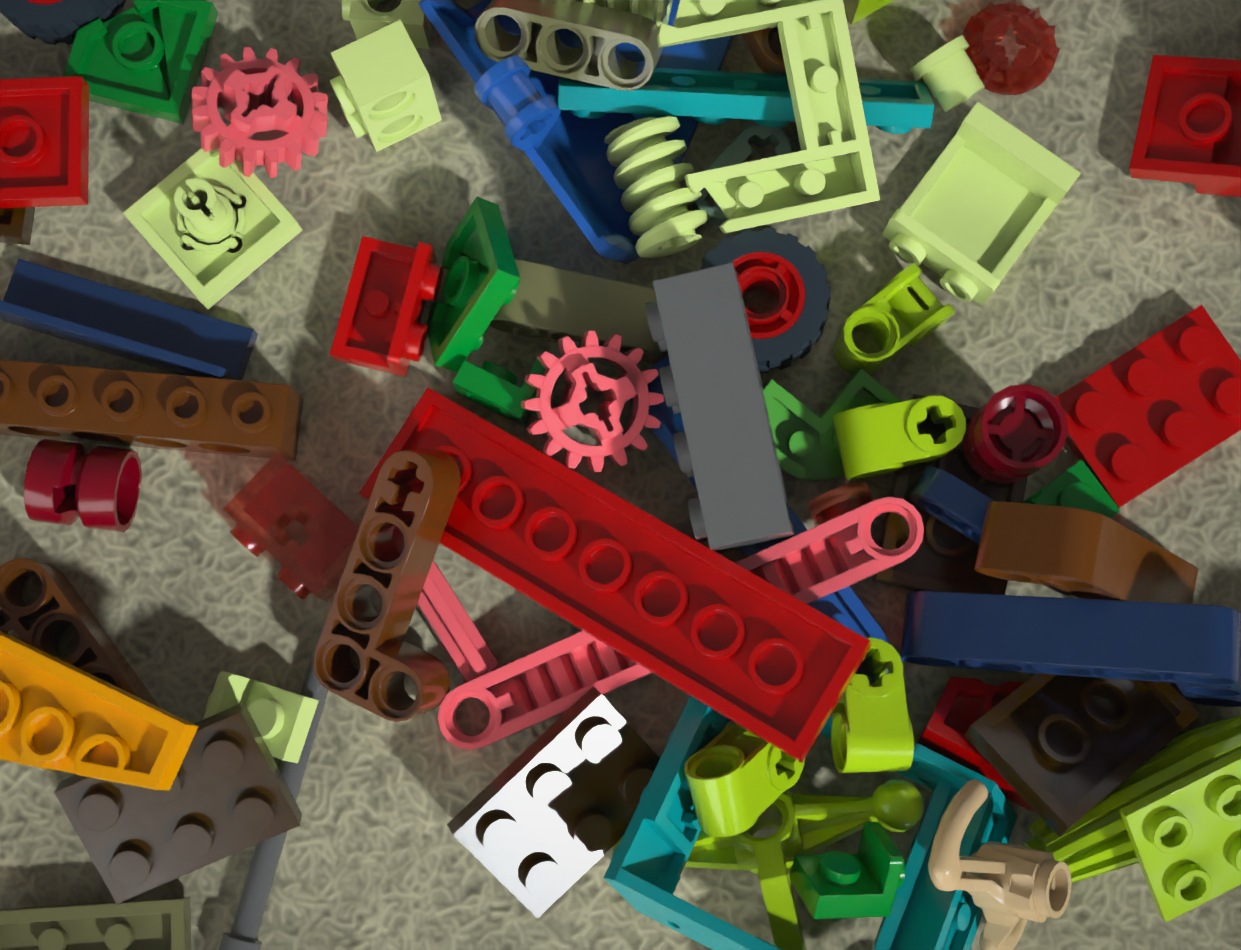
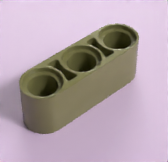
[474,0,664,91]
[489,259,665,363]

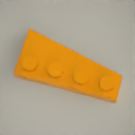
[0,631,199,791]

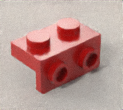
[330,236,444,377]

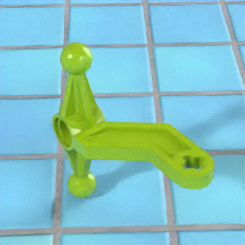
[611,779,924,950]

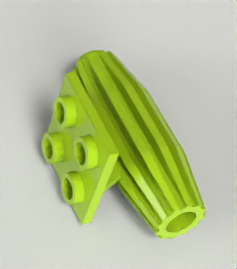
[1024,714,1241,922]

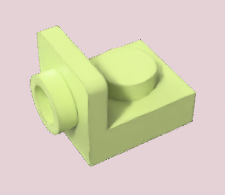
[203,671,319,763]

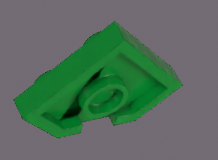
[63,0,218,124]
[426,196,520,373]

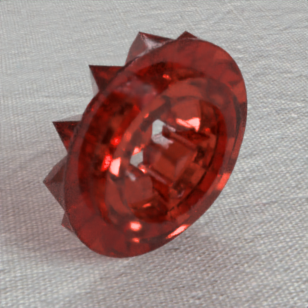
[962,0,1060,95]

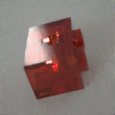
[223,453,359,602]

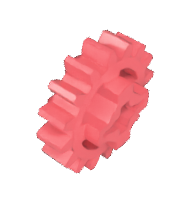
[192,47,328,178]
[521,331,664,472]

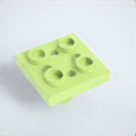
[123,148,302,309]

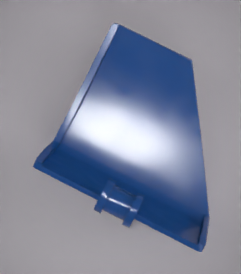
[418,0,734,264]

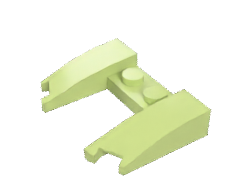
[657,0,880,233]

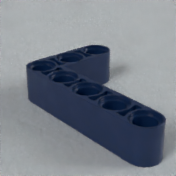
[900,591,1241,707]

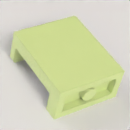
[882,101,1081,306]

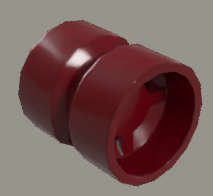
[962,384,1068,484]
[23,439,142,533]

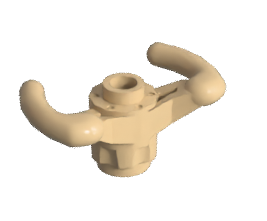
[928,779,1072,950]

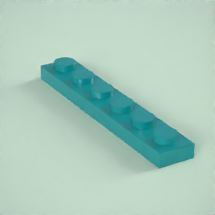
[558,68,935,134]

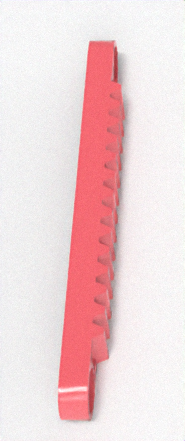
[438,497,924,750]

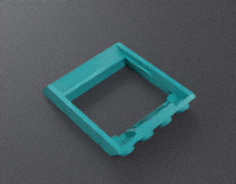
[603,696,1017,950]

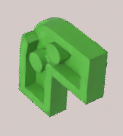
[762,368,903,481]

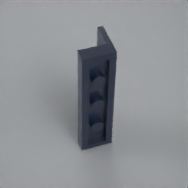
[0,259,258,381]

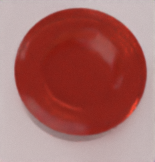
[807,482,874,527]

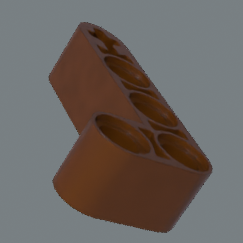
[313,449,461,722]
[974,501,1198,604]
[0,558,160,707]

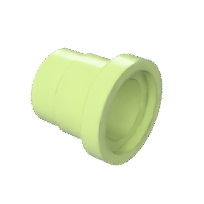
[910,35,985,113]

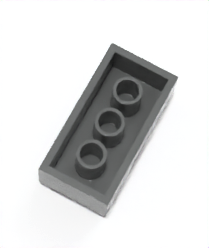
[645,262,795,552]

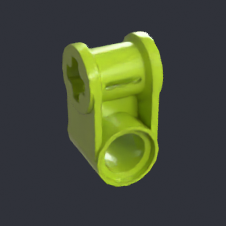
[833,263,956,375]
[832,396,966,480]
[831,637,914,773]
[684,721,805,838]

